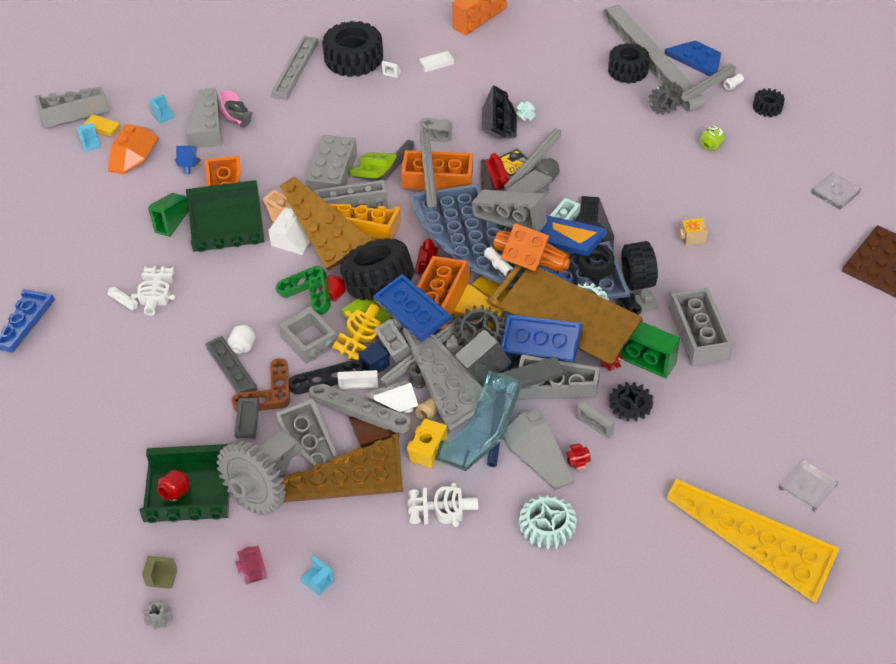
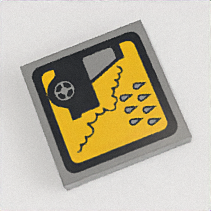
[499,147,537,179]

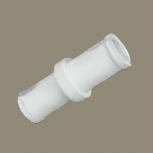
[484,247,513,277]

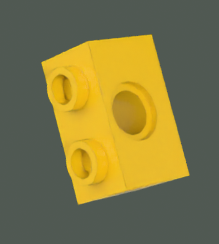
[407,418,448,469]

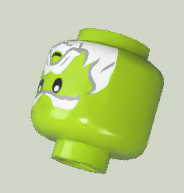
[700,126,725,151]

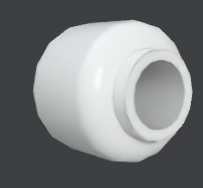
[228,325,256,354]

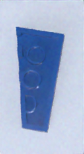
[0,289,55,353]

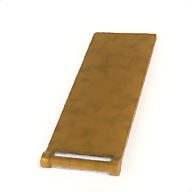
[486,265,643,365]

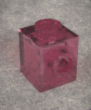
[235,545,267,585]

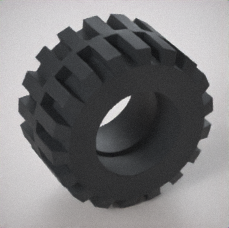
[608,43,650,83]
[621,241,658,290]

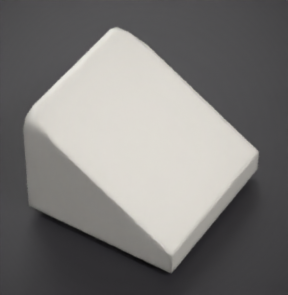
[382,61,401,78]

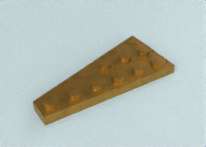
[279,176,373,271]

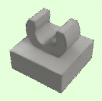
[634,288,658,314]

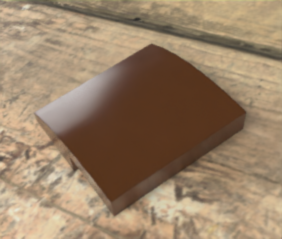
[349,407,400,448]

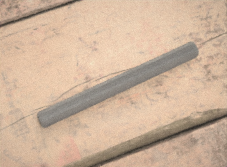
[681,64,736,102]
[504,128,562,191]
[420,132,437,208]
[380,315,461,387]

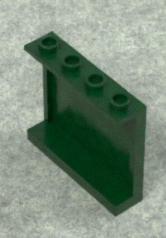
[186,180,265,252]
[139,444,230,523]

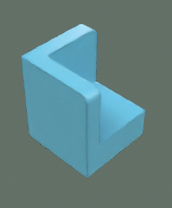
[149,94,174,124]
[77,123,101,152]
[301,556,334,596]

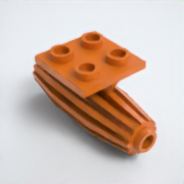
[493,223,571,272]

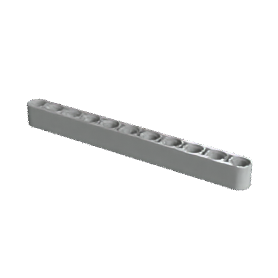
[603,5,704,112]

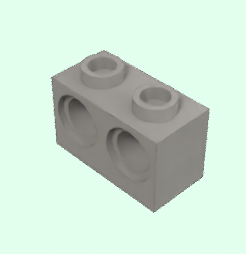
[374,319,412,364]

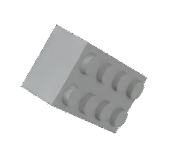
[306,135,357,193]
[669,287,733,366]

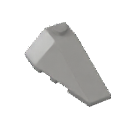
[502,408,574,490]

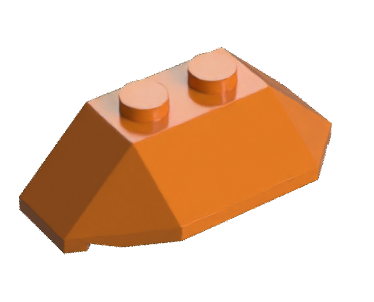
[108,124,159,174]

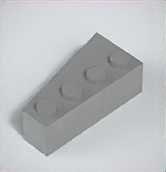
[35,87,109,128]

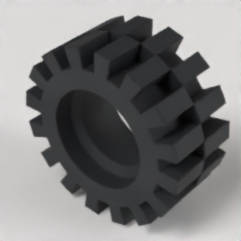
[753,88,785,117]

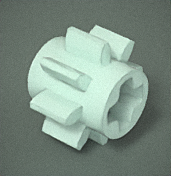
[516,100,536,121]

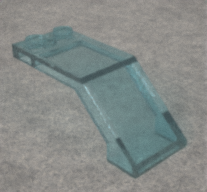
[435,370,523,471]

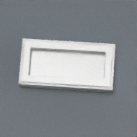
[419,51,454,72]
[338,370,379,390]

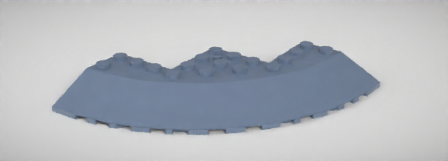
[409,184,630,299]

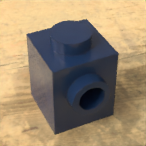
[358,342,390,373]

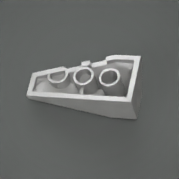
[275,399,338,466]

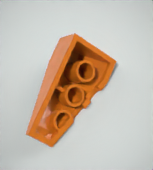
[205,155,241,186]

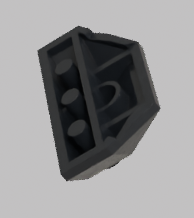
[482,85,517,138]

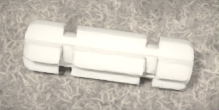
[107,287,138,311]

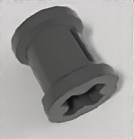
[409,363,426,388]

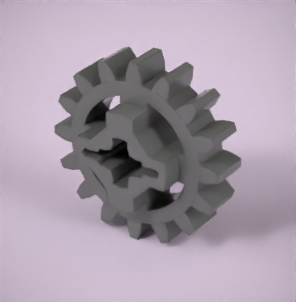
[648,81,683,115]

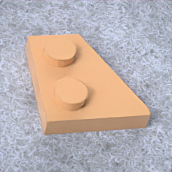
[262,189,292,223]

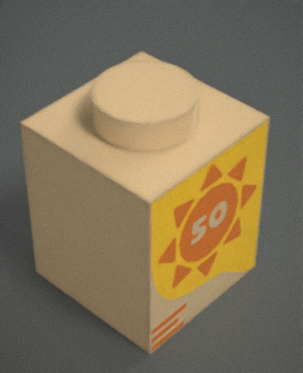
[678,218,708,246]

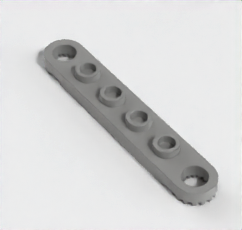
[309,384,411,434]

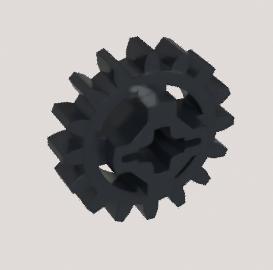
[609,382,653,422]

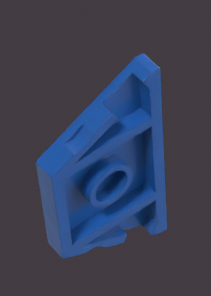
[664,40,721,76]

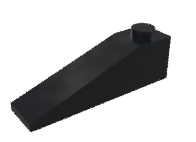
[579,196,614,249]

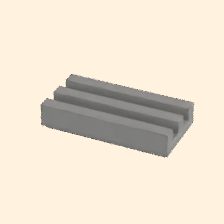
[577,401,615,438]

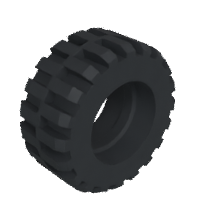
[322,21,383,77]
[340,238,415,300]

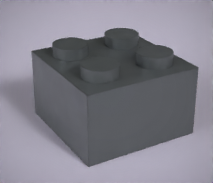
[455,329,512,388]

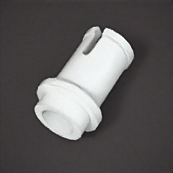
[723,74,744,91]

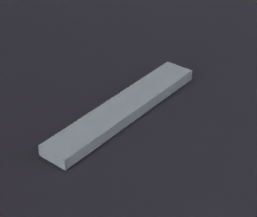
[271,36,318,100]

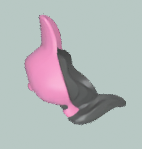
[219,91,253,127]

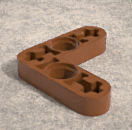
[232,358,290,412]

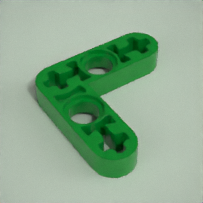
[276,265,331,315]

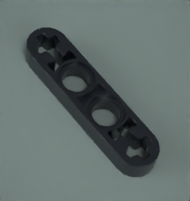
[289,360,363,395]

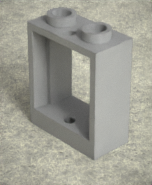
[279,307,337,364]

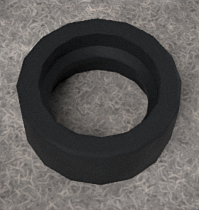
[578,244,615,279]

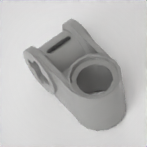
[420,118,453,142]

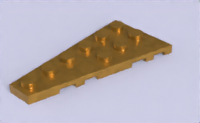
[280,433,403,502]

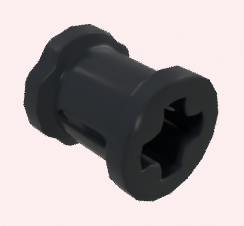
[619,293,642,315]

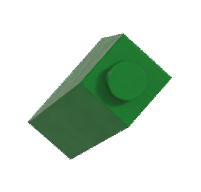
[148,193,189,237]

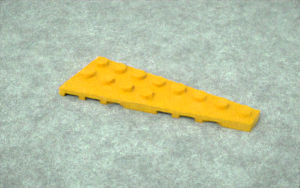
[667,479,839,603]

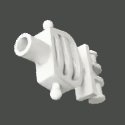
[131,266,175,316]
[408,483,478,527]

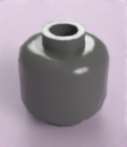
[534,158,560,183]

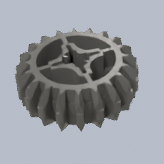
[454,305,505,348]

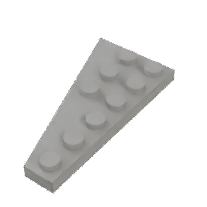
[403,327,494,435]

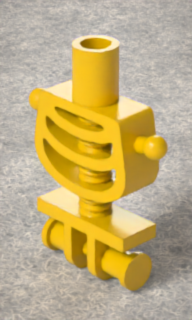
[332,303,381,361]

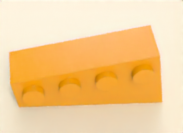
[329,204,401,240]

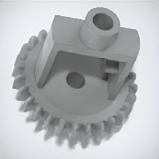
[217,431,301,515]

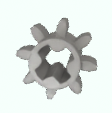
[143,600,172,630]

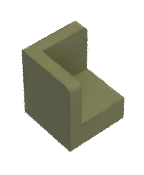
[142,556,177,589]

